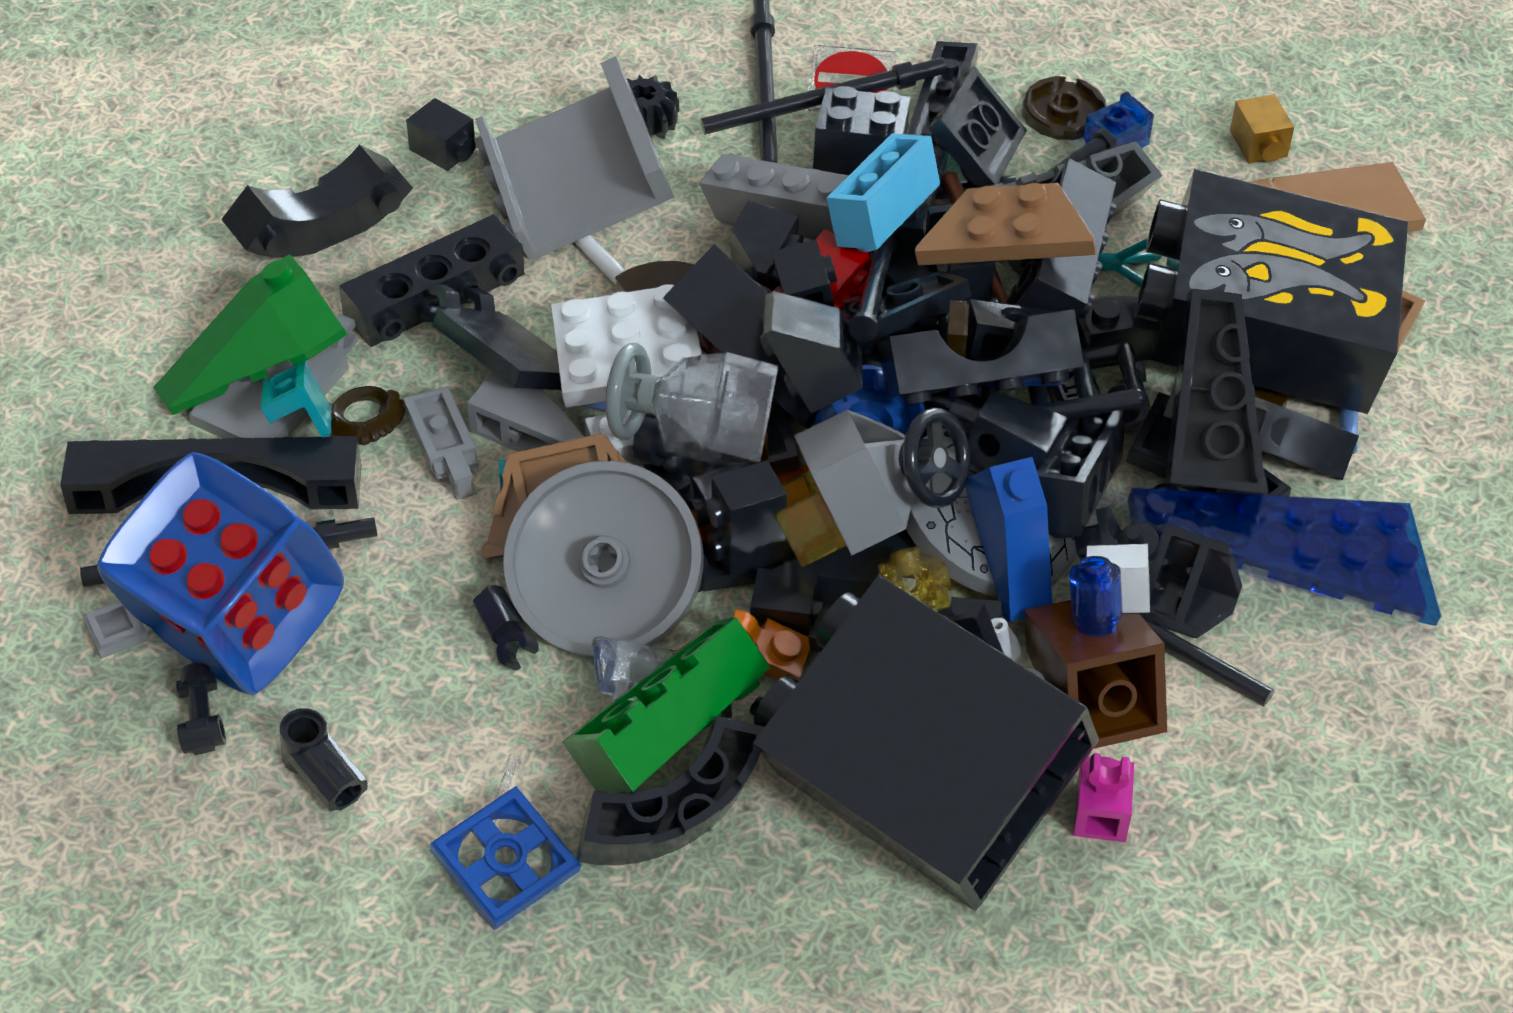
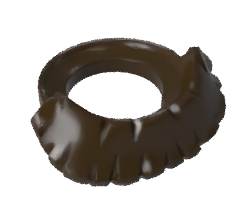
[331,386,405,445]

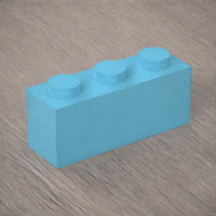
[826,134,940,252]

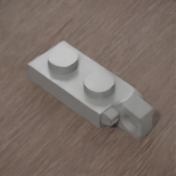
[403,386,478,500]

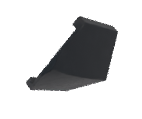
[1139,523,1243,638]

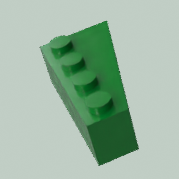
[562,617,771,793]

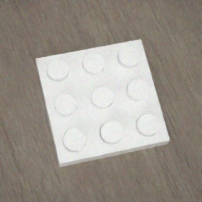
[551,285,707,408]

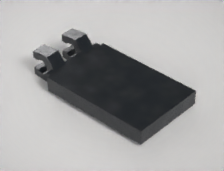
[421,284,562,390]

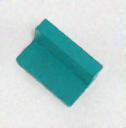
[260,361,331,438]

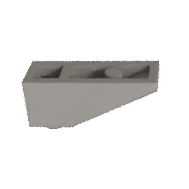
[467,371,585,452]

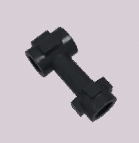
[176,663,226,755]

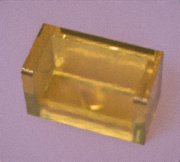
[776,470,847,567]

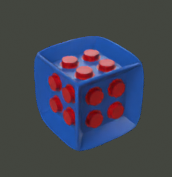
[97,452,344,695]

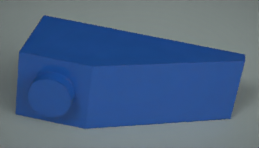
[965,457,1052,623]

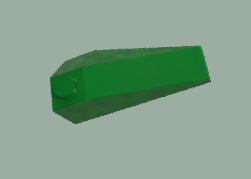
[153,254,348,415]

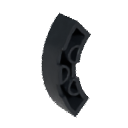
[221,144,413,257]
[576,716,765,865]

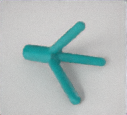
[1098,238,1162,287]

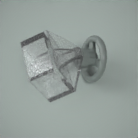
[605,343,778,464]

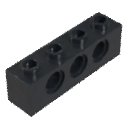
[339,214,525,347]
[1037,410,1126,538]

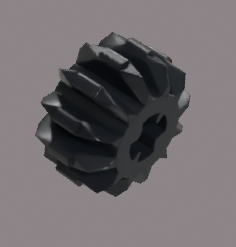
[627,74,680,139]

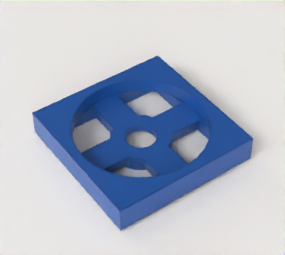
[429,786,581,930]

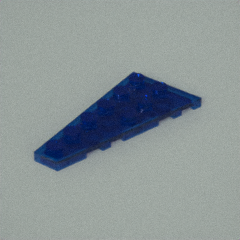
[1127,488,1441,626]

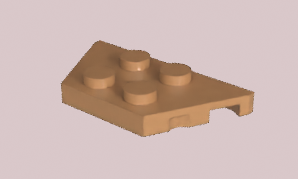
[915,183,1096,265]
[482,433,627,560]

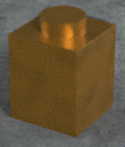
[1230,94,1294,164]

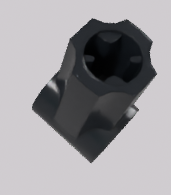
[280,708,368,812]

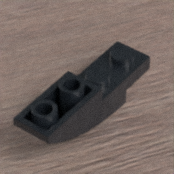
[1163,379,1359,480]

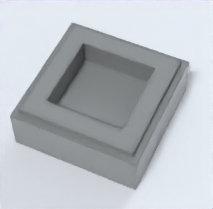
[83,601,149,659]

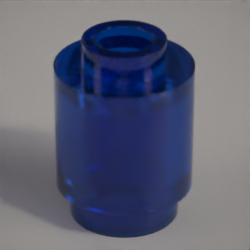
[1069,556,1123,636]

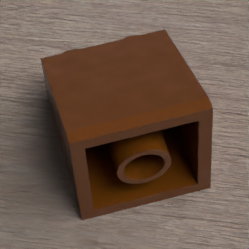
[1024,596,1167,749]

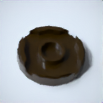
[1023,76,1106,140]

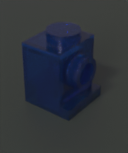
[1083,91,1154,148]

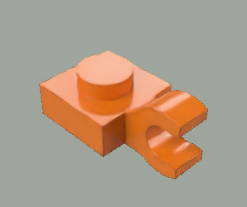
[732,609,810,681]

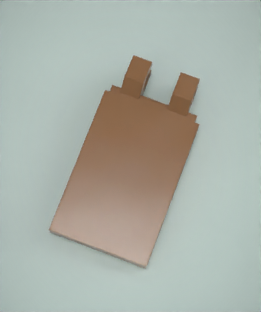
[1250,162,1426,232]

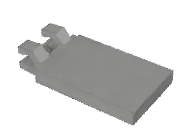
[189,313,358,438]

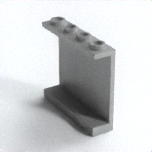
[474,56,675,260]

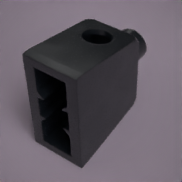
[949,392,1067,471]

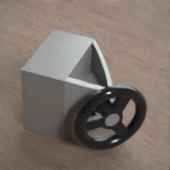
[794,408,970,555]

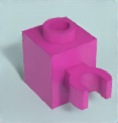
[1073,753,1135,842]

